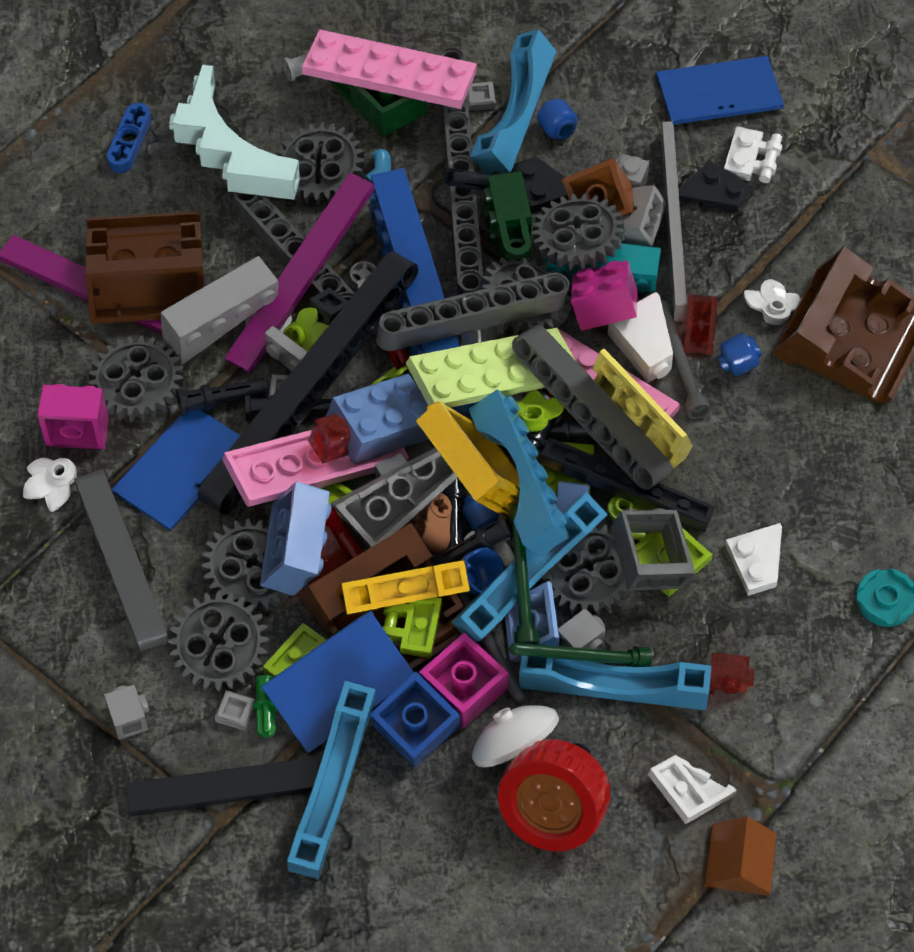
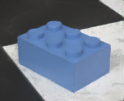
[325,373,429,464]
[260,481,331,596]

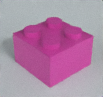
[571,260,637,331]
[38,384,110,450]
[419,632,509,729]

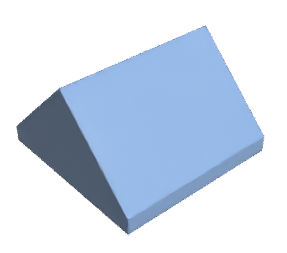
[505,581,559,662]

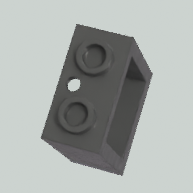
[611,508,695,591]

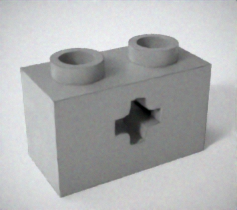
[621,185,667,247]

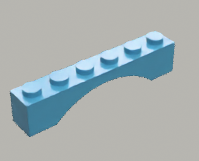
[470,29,557,174]
[469,389,569,557]
[451,492,608,642]
[519,656,711,710]
[287,681,376,880]

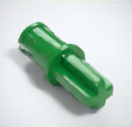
[253,675,277,738]

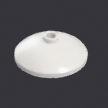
[472,706,559,767]

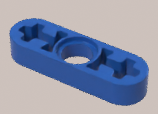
[107,103,151,173]

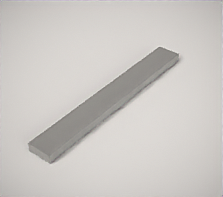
[661,122,687,322]

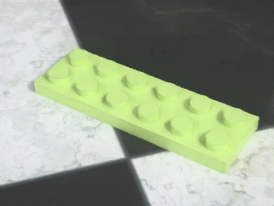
[406,327,576,408]

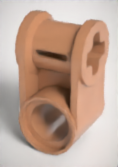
[412,493,452,554]

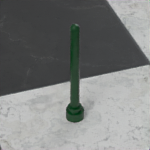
[511,504,540,645]
[509,643,652,667]

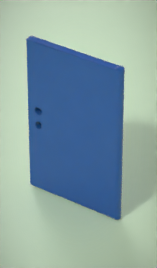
[655,56,784,124]
[111,410,240,532]
[261,610,414,753]

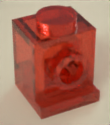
[308,413,351,464]
[709,653,755,695]

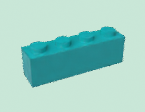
[543,243,661,292]

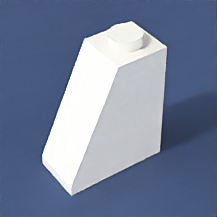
[608,292,673,383]

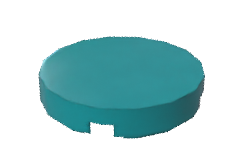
[856,568,914,627]

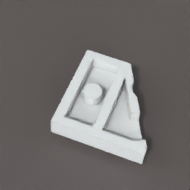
[725,523,782,596]
[648,755,736,824]

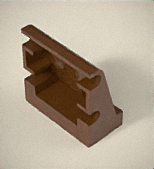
[85,211,205,324]
[771,246,914,403]
[298,523,464,669]

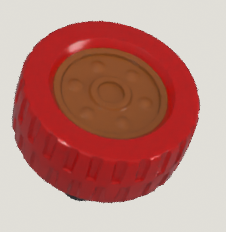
[497,739,611,852]

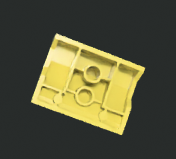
[592,349,693,469]

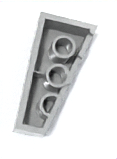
[161,256,278,366]
[330,448,457,548]

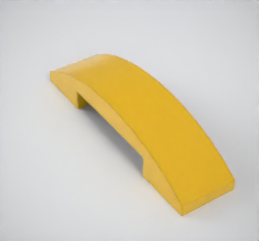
[341,560,470,614]

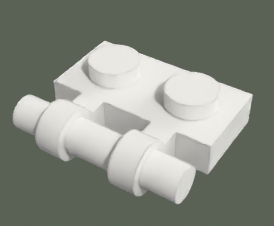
[724,126,782,183]

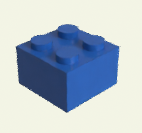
[370,672,460,768]

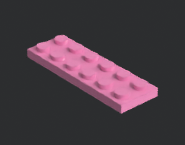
[302,29,477,109]
[222,425,409,507]

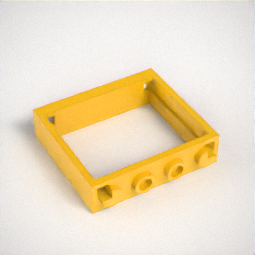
[416,401,520,519]

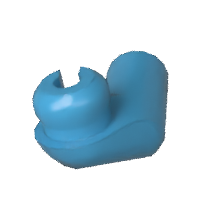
[364,149,391,182]

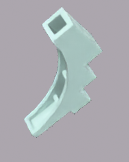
[169,65,300,200]

